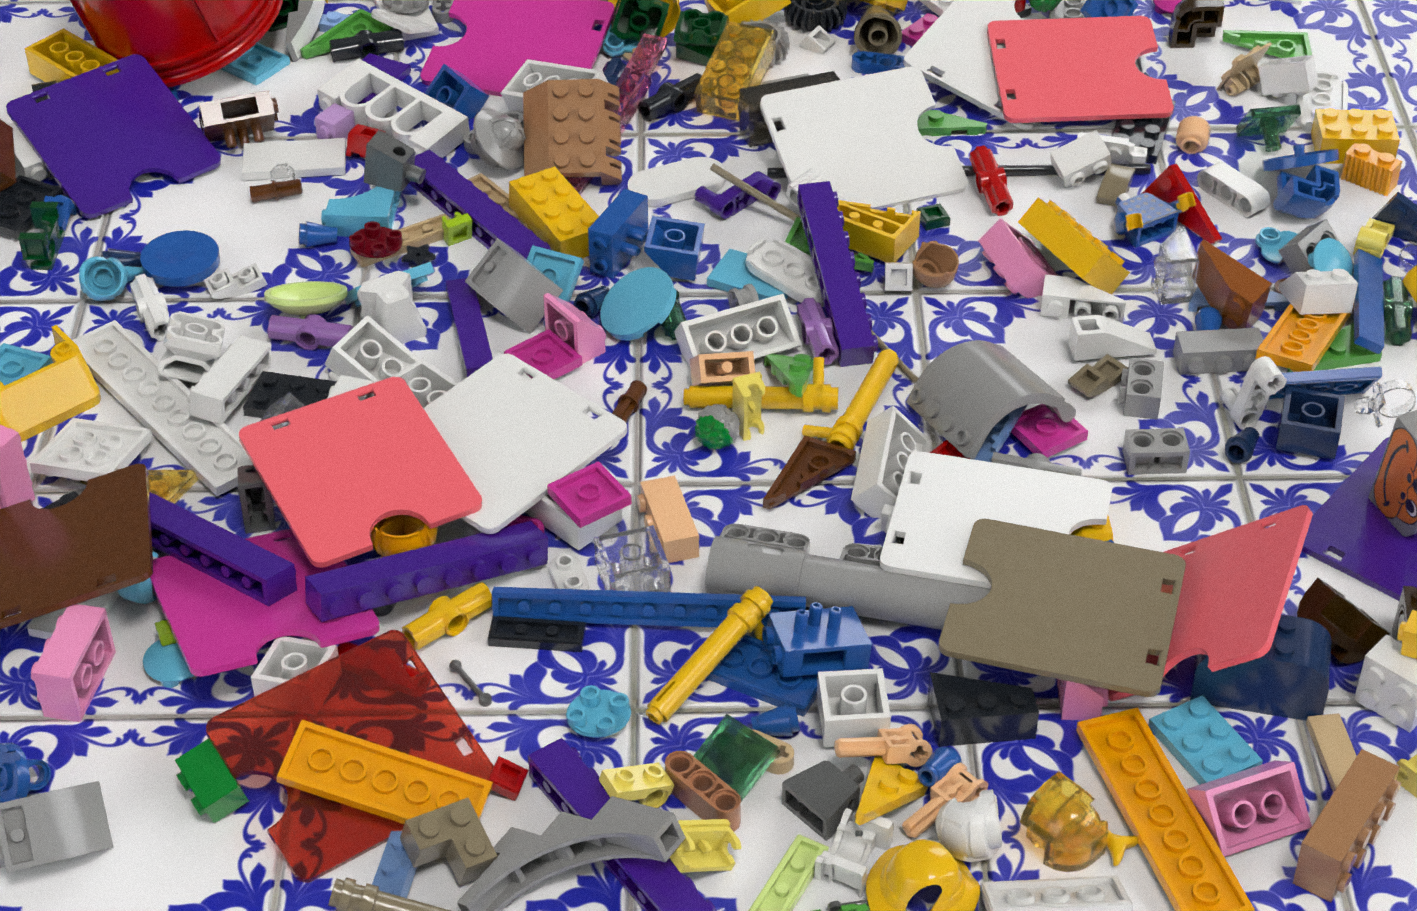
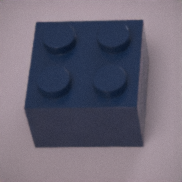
[1276,386,1345,459]

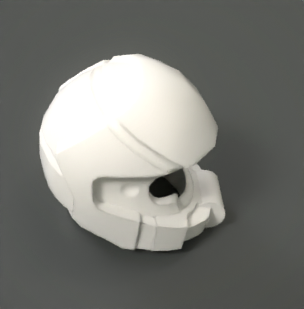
[935,789,1002,862]

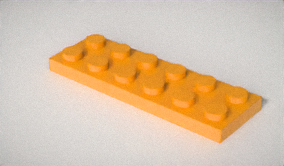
[1255,303,1354,372]
[277,720,493,824]

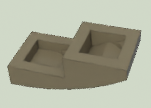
[1097,163,1135,207]
[1068,354,1128,398]

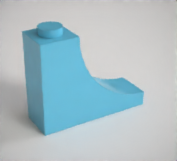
[321,186,402,237]

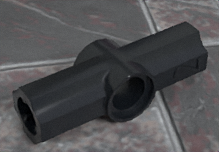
[329,29,405,62]
[638,73,707,122]

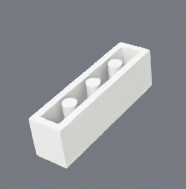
[187,335,272,424]

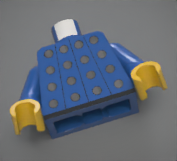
[1114,192,1196,248]

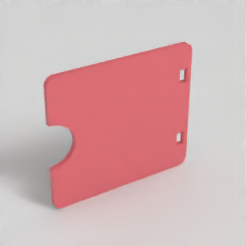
[987,16,1174,123]
[239,377,482,568]
[1108,505,1313,701]

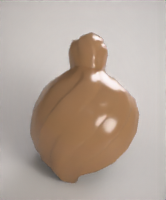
[912,241,959,288]

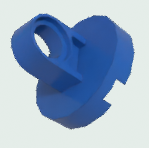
[0,742,51,803]

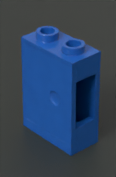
[588,189,649,279]
[762,602,872,677]

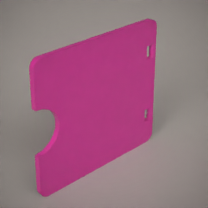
[420,0,615,97]
[150,528,380,677]

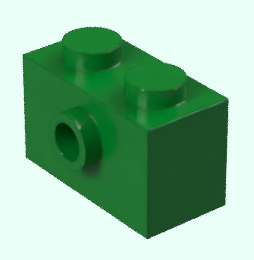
[175,738,249,823]

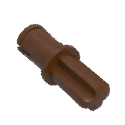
[250,179,303,203]
[612,380,647,422]

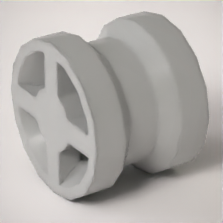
[728,283,759,308]

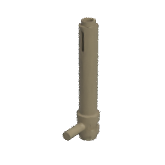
[328,877,451,911]

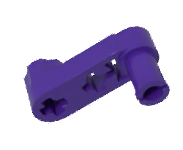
[694,171,781,219]

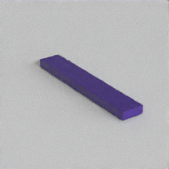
[446,278,493,377]

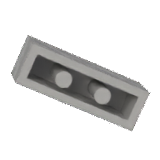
[1173,328,1263,375]

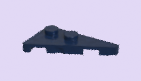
[1372,192,1417,243]

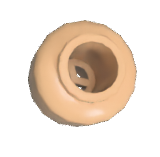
[1175,116,1211,154]

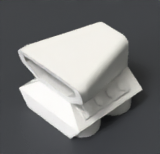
[357,270,427,344]
[158,311,225,383]

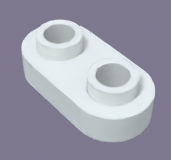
[550,554,589,590]

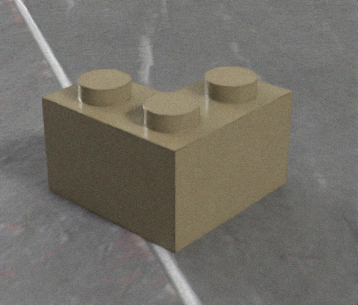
[400,798,498,885]

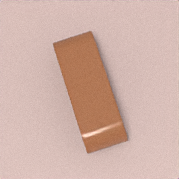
[665,750,741,832]

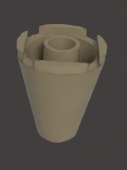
[854,5,902,54]

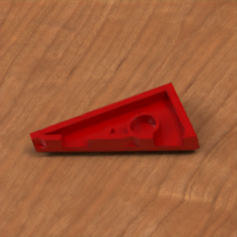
[1141,164,1222,244]

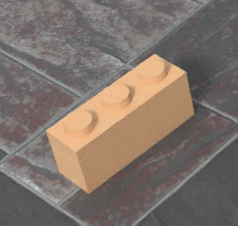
[636,475,699,564]

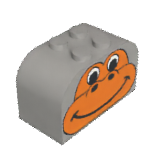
[1368,410,1417,537]

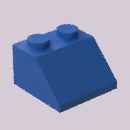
[424,64,490,120]
[644,215,705,281]

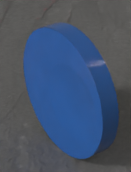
[1262,144,1339,171]
[140,230,220,287]

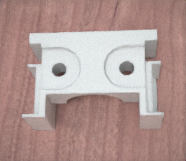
[814,808,894,898]

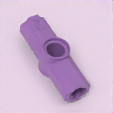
[797,298,839,365]
[267,314,354,350]

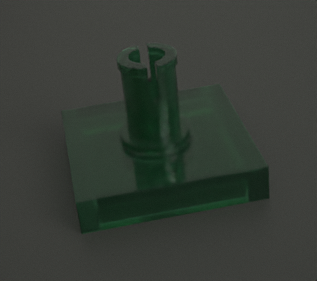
[1236,104,1301,152]
[693,714,780,802]

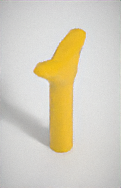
[1072,808,1138,866]

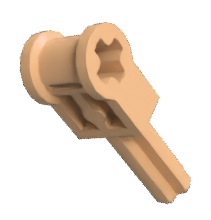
[834,724,933,767]
[902,763,988,838]

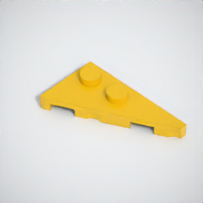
[855,756,928,825]

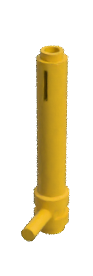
[802,349,899,450]
[683,357,838,413]
[645,586,773,725]

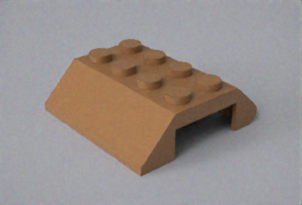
[523,79,622,185]

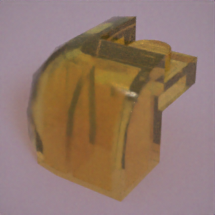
[1020,771,1108,872]

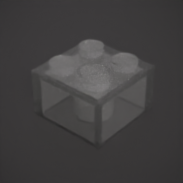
[594,525,671,592]

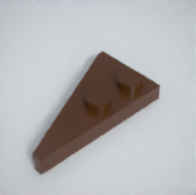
[763,435,856,510]

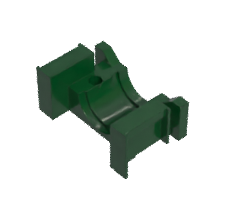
[18,201,65,270]

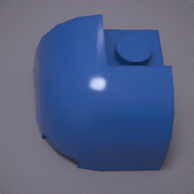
[1273,165,1340,218]

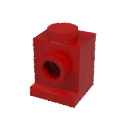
[346,124,386,158]

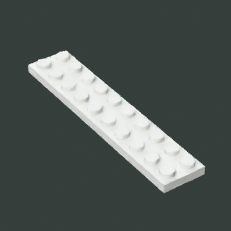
[72,320,253,496]

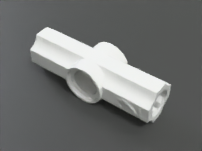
[130,274,170,341]

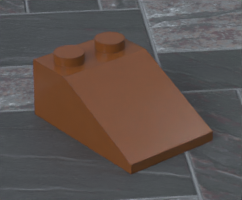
[1191,239,1272,329]

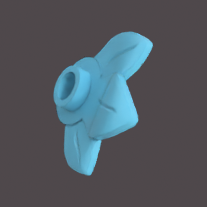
[602,25,645,56]
[1255,227,1297,263]

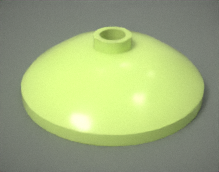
[264,281,348,319]

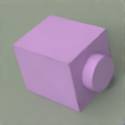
[315,103,355,139]

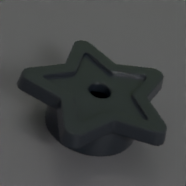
[401,244,436,268]

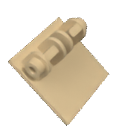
[1216,42,1272,96]

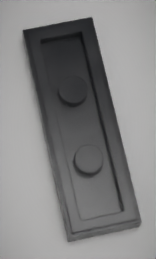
[488,616,586,652]

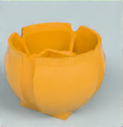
[370,515,438,557]

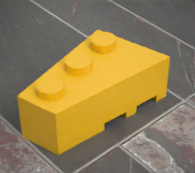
[837,200,921,262]

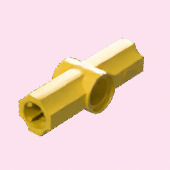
[402,582,492,651]

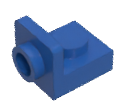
[44,195,77,231]

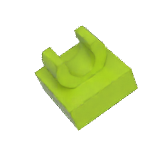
[442,212,472,246]

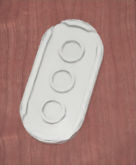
[1295,71,1348,132]
[628,157,726,207]
[746,239,824,307]

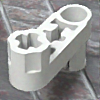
[1220,356,1286,430]

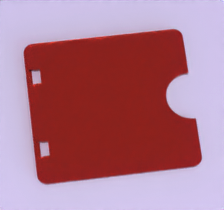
[206,630,493,883]

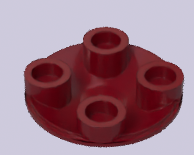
[349,221,403,258]

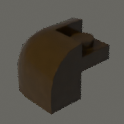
[1168,0,1225,48]
[1297,577,1390,664]

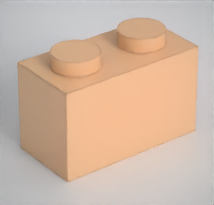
[690,351,755,386]

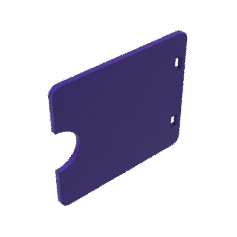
[6,54,221,219]
[1301,437,1417,601]

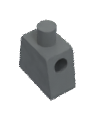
[364,130,426,192]
[237,465,276,534]
[782,761,864,841]

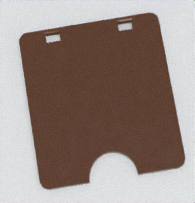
[0,464,153,629]

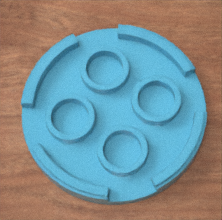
[600,267,676,341]

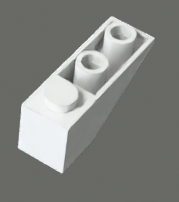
[1040,274,1126,323]
[1068,315,1157,361]

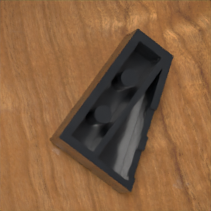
[928,672,1039,747]

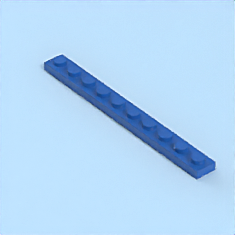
[492,587,806,627]

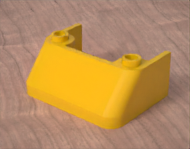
[0,325,101,442]

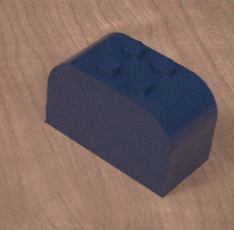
[1190,615,1332,721]

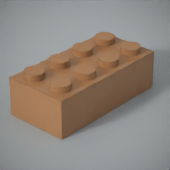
[1293,749,1401,902]

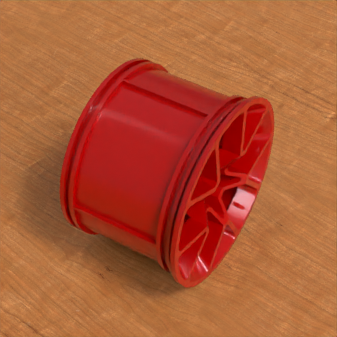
[70,0,283,87]

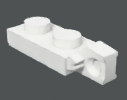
[1077,132,1148,164]

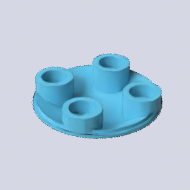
[1308,238,1353,277]
[143,640,194,688]
[566,685,631,738]

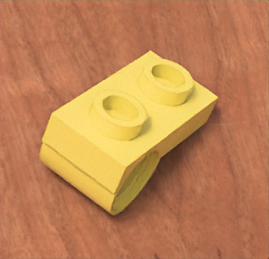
[1353,218,1395,259]
[599,762,674,808]

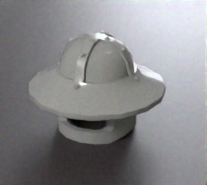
[471,108,526,170]

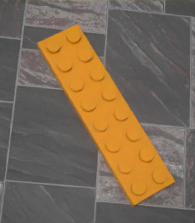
[1076,707,1255,911]

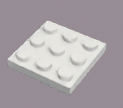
[29,418,153,481]

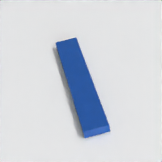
[1354,249,1384,354]

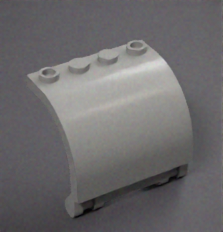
[906,340,1076,459]

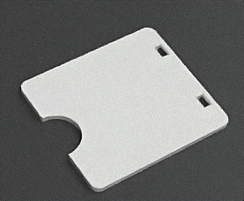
[903,0,1037,130]
[760,66,968,210]
[423,354,627,534]
[880,451,1112,589]

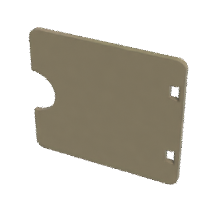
[939,518,1186,697]

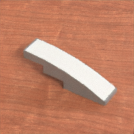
[285,0,325,62]

